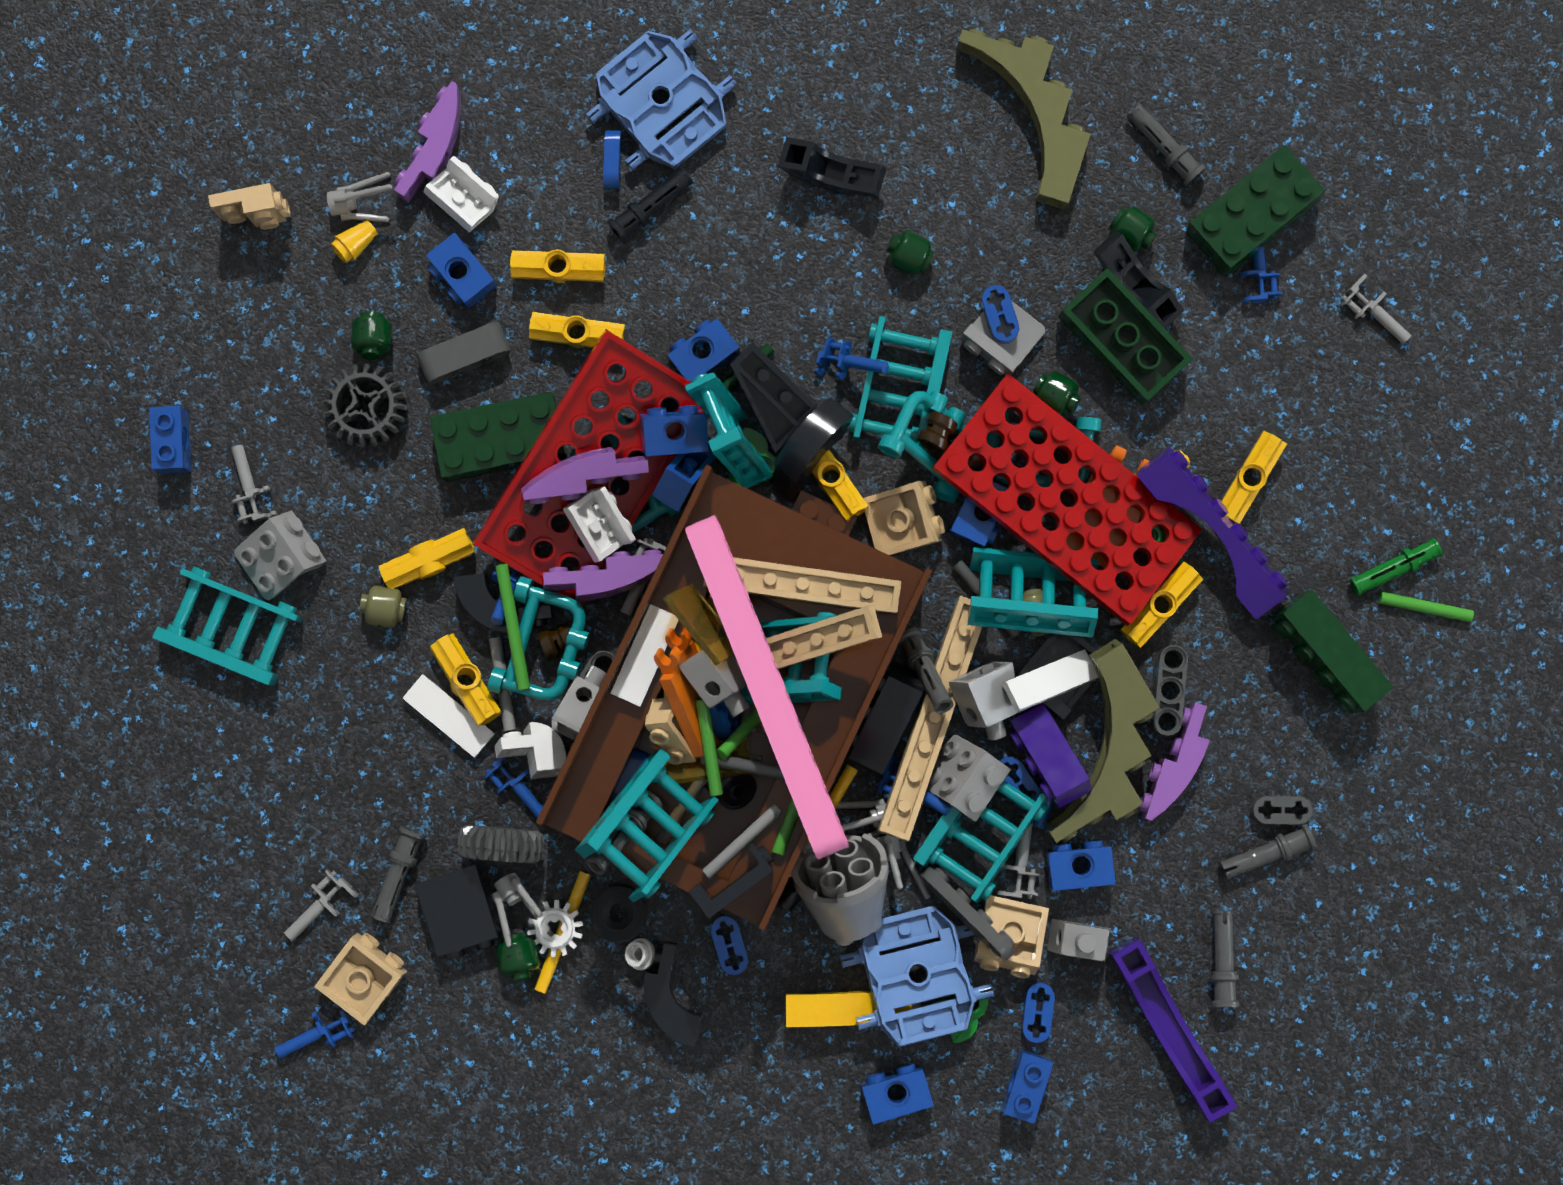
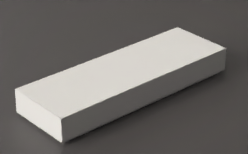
[610,604,680,706]
[1003,649,1098,713]
[403,674,495,758]

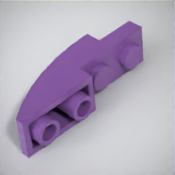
[394,81,461,203]
[521,447,649,504]
[543,550,663,602]
[1139,702,1210,820]

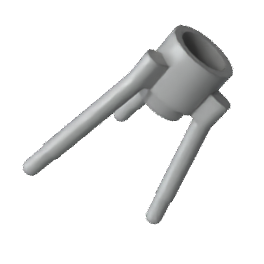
[327,172,392,222]
[836,798,886,838]
[876,835,930,899]
[491,873,554,947]

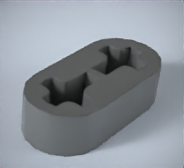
[1250,796,1313,825]

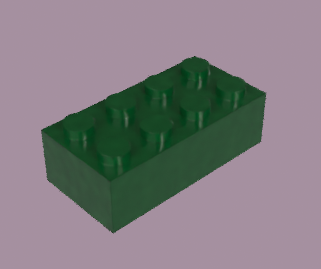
[1186,145,1326,278]
[1058,268,1193,406]
[429,392,568,482]
[1270,589,1394,713]

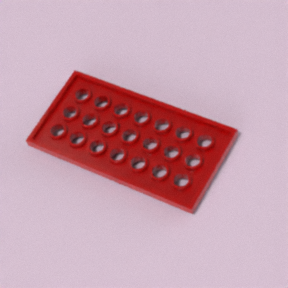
[473,329,702,606]
[932,373,1202,626]

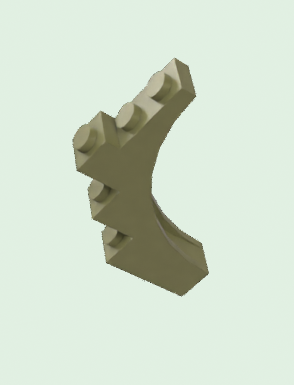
[956,29,1091,210]
[1045,639,1160,843]

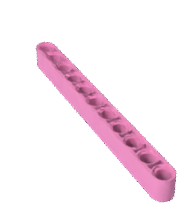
[684,515,849,859]

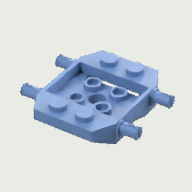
[586,29,737,170]
[840,906,994,1047]

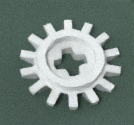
[527,900,583,957]

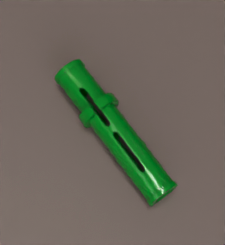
[1349,538,1443,596]

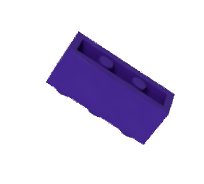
[1009,703,1092,808]

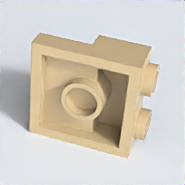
[208,183,291,230]
[863,481,945,556]
[645,693,697,765]
[973,895,1049,978]
[314,933,407,1025]

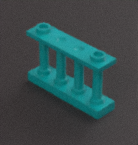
[848,316,952,452]
[685,372,773,489]
[967,547,1098,638]
[152,566,304,686]
[740,612,842,706]
[575,748,718,902]
[913,781,1049,903]

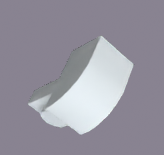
[495,722,566,779]

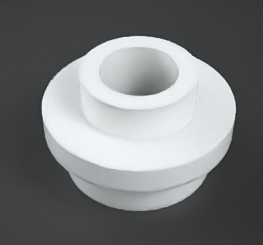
[625,938,655,970]

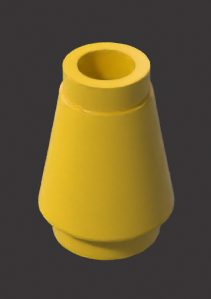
[330,220,378,263]

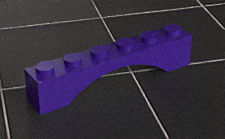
[1137,446,1288,619]
[1108,937,1237,1123]

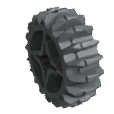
[322,364,408,448]
[457,825,544,863]

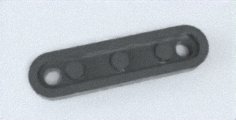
[919,867,1015,962]

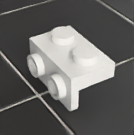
[424,156,499,233]
[563,487,636,562]

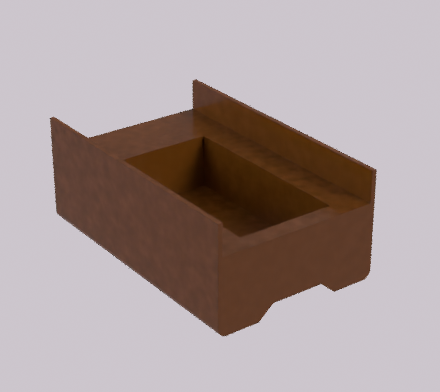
[536,464,932,930]

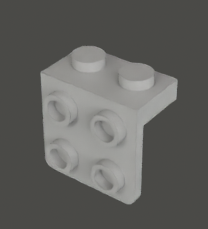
[961,296,1045,375]
[234,510,326,600]
[927,735,1011,822]

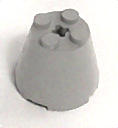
[791,833,889,946]

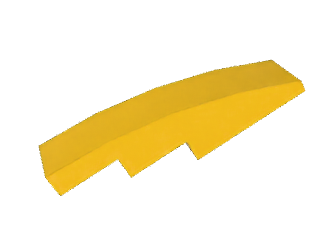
[786,991,912,1027]

